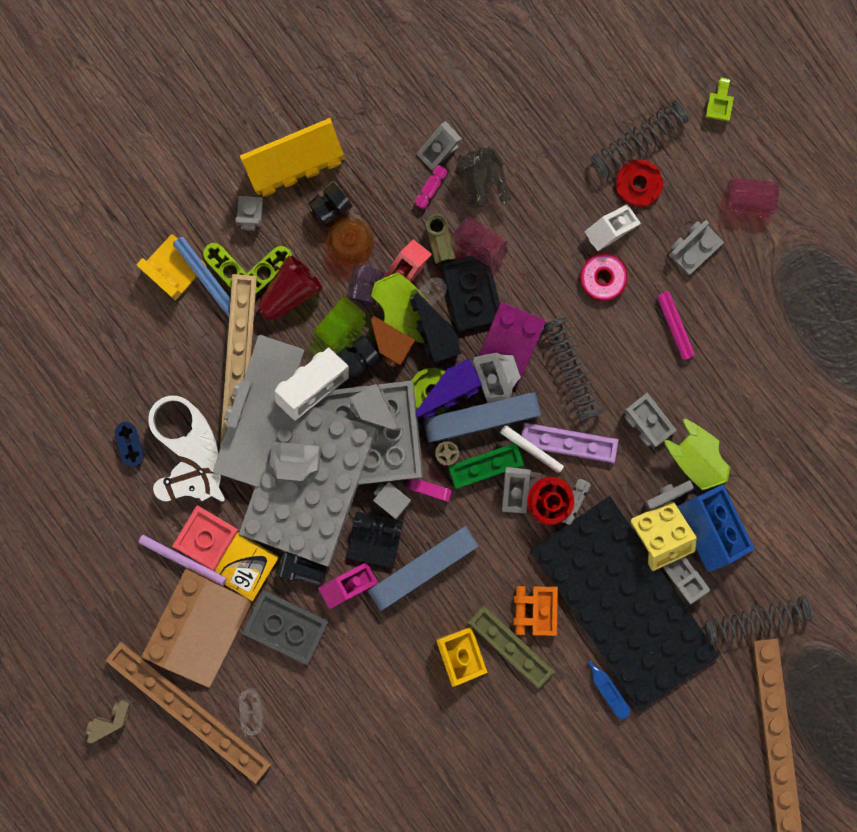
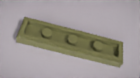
[468,605,555,689]

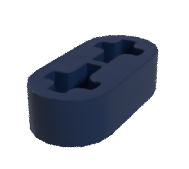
[115,422,145,467]

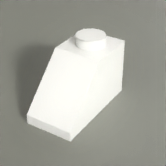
[584,204,641,251]

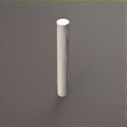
[501,426,564,473]

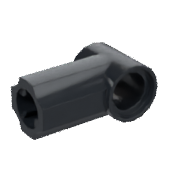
[275,552,327,586]

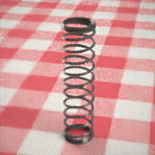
[591,100,689,177]
[543,316,603,421]
[705,595,813,645]

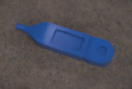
[588,661,630,719]

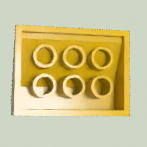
[240,118,345,197]

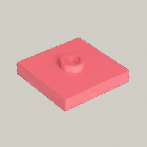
[172,505,239,571]

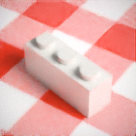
[274,348,349,421]

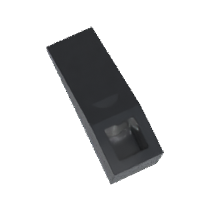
[409,289,462,363]

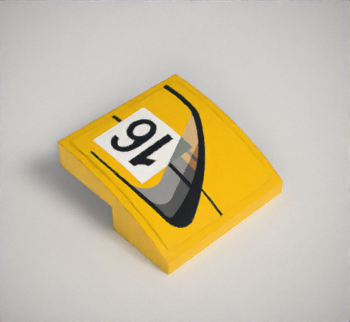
[214,532,279,601]

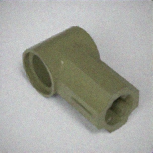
[426,214,455,264]

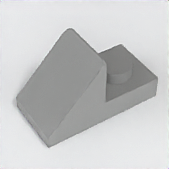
[416,121,462,171]

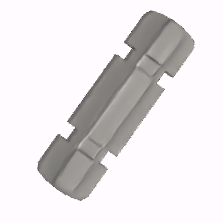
[562,479,591,525]

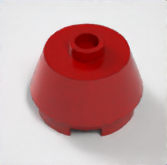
[527,477,574,525]

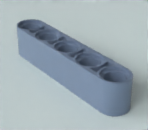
[422,392,541,443]
[367,526,479,611]

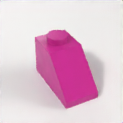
[318,563,378,609]

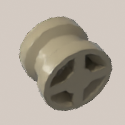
[435,442,459,466]

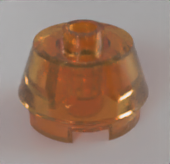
[326,217,374,264]

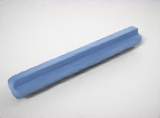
[173,237,231,317]

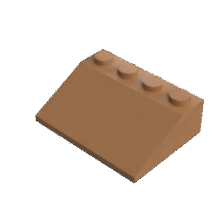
[142,569,253,688]

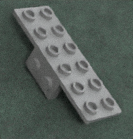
[213,335,304,486]

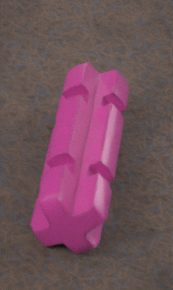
[414,165,447,210]

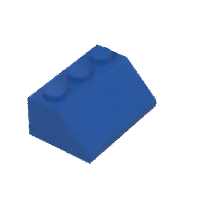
[677,484,754,572]

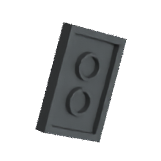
[242,590,329,665]

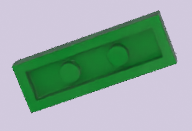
[448,443,524,489]

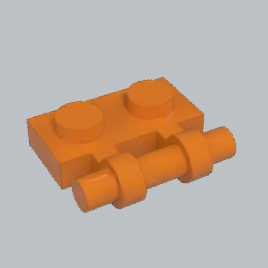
[513,586,558,636]

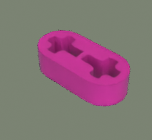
[405,478,452,502]

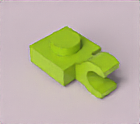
[705,78,734,122]

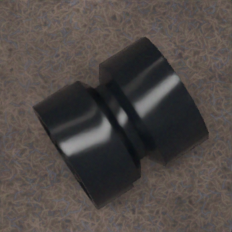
[308,183,353,227]
[336,335,381,379]

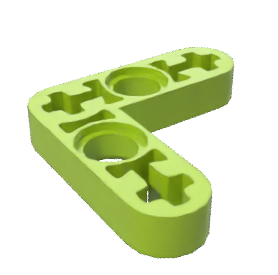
[203,243,292,297]

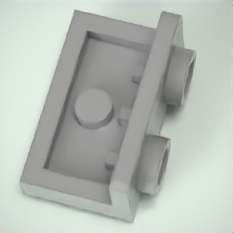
[624,393,677,448]

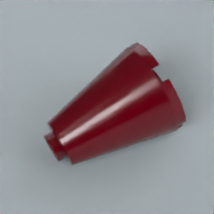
[258,255,323,320]

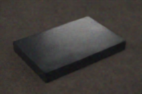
[441,252,500,333]

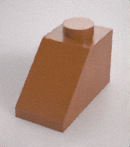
[371,316,415,368]

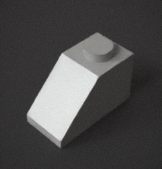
[350,384,402,431]

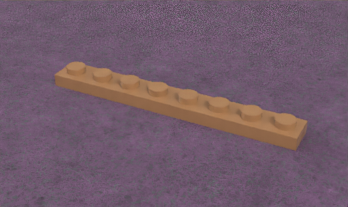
[752,638,802,832]
[105,642,272,784]

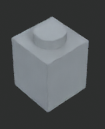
[373,482,411,519]

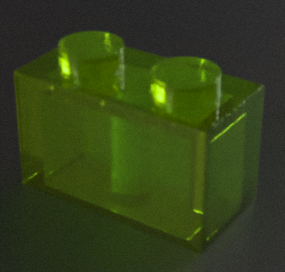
[313,295,367,353]

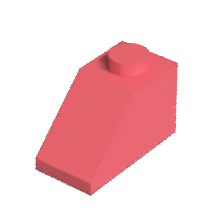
[384,239,432,282]

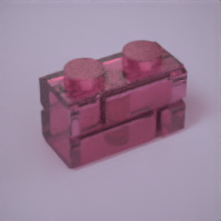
[726,177,780,218]
[454,215,508,269]

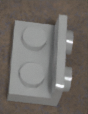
[669,220,724,276]

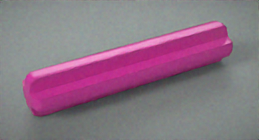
[657,292,694,360]

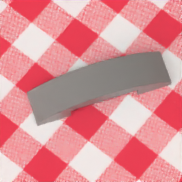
[662,557,710,604]

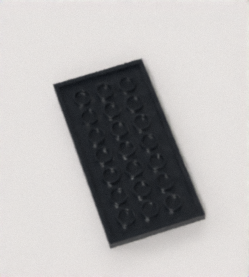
[530,496,719,711]

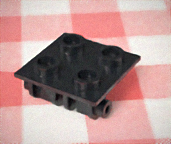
[347,511,404,568]

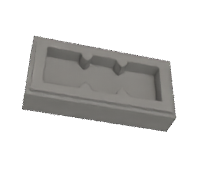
[644,480,694,510]

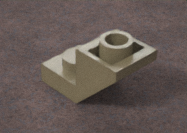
[85,699,133,743]

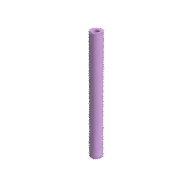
[138,535,227,586]

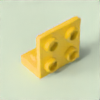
[136,234,207,301]

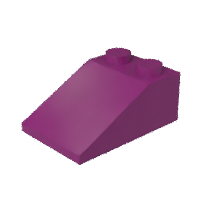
[473,302,546,388]

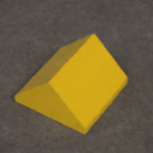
[436,627,487,687]

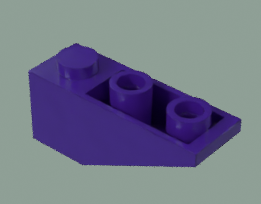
[415,359,482,420]

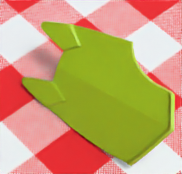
[371,272,429,344]
[664,419,731,490]

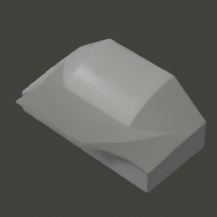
[473,352,521,403]
[270,442,321,481]
[502,467,541,513]

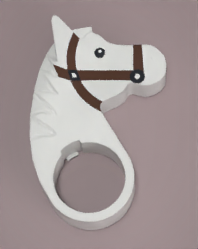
[149,396,225,501]

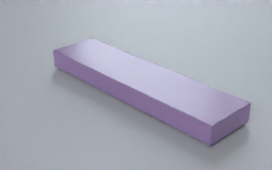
[521,423,619,463]

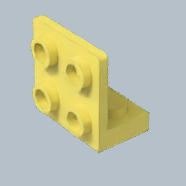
[631,501,697,571]

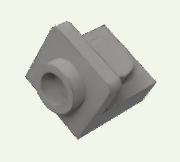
[235,196,263,231]

